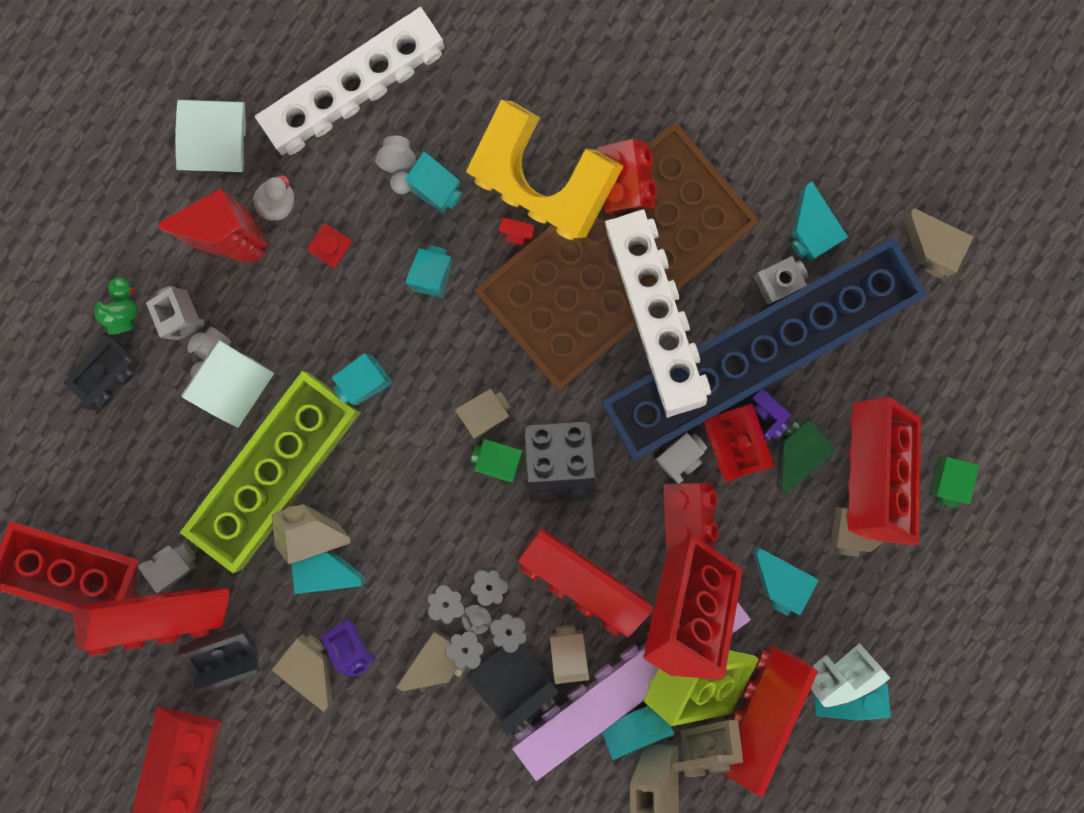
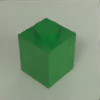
[471,439,523,483]
[929,457,979,508]

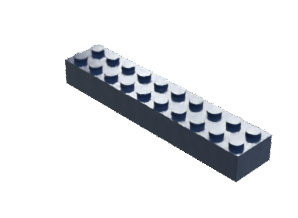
[600,237,927,460]

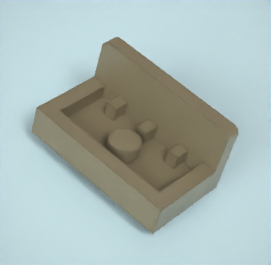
[671,720,743,777]

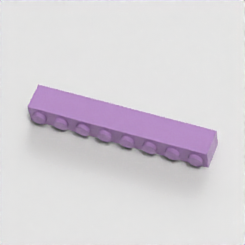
[512,602,751,781]

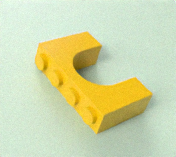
[466,100,624,240]

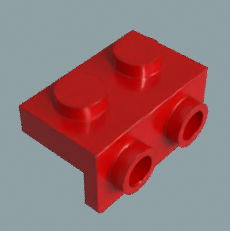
[597,139,657,214]
[704,403,774,482]
[664,482,719,550]

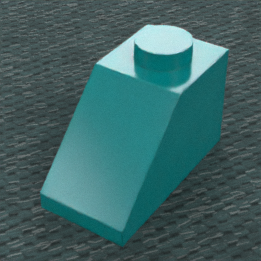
[405,151,463,213]
[791,182,848,262]
[406,246,453,298]
[332,353,393,405]
[752,546,819,616]
[291,550,365,594]
[814,682,891,721]
[602,706,674,760]

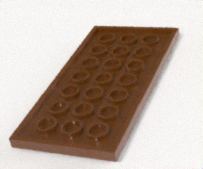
[474,122,760,391]

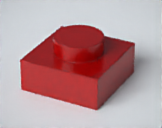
[499,217,535,246]
[307,223,353,269]

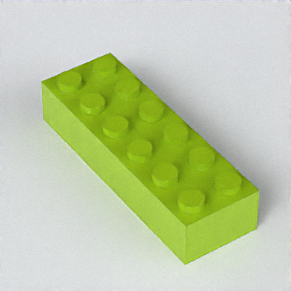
[180,371,361,573]

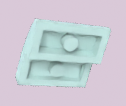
[176,100,246,172]
[181,339,274,428]
[811,643,890,707]

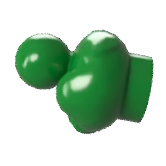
[94,278,138,335]

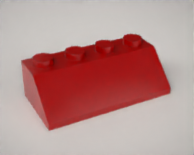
[158,189,270,263]
[846,397,921,545]
[0,521,139,613]
[518,526,654,637]
[643,535,743,680]
[73,586,230,655]
[721,644,818,797]
[132,706,222,813]

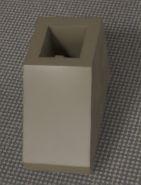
[630,743,679,813]

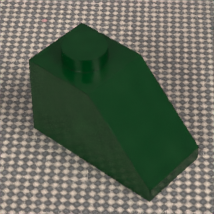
[777,419,836,494]

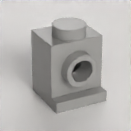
[753,256,808,305]
[146,286,205,340]
[654,433,707,484]
[137,543,197,593]

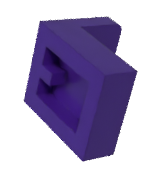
[749,389,791,440]
[321,619,376,677]

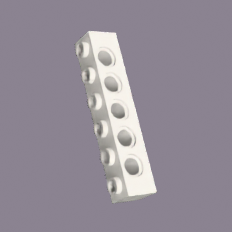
[255,7,445,155]
[605,209,711,417]

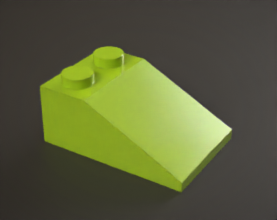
[643,650,759,726]

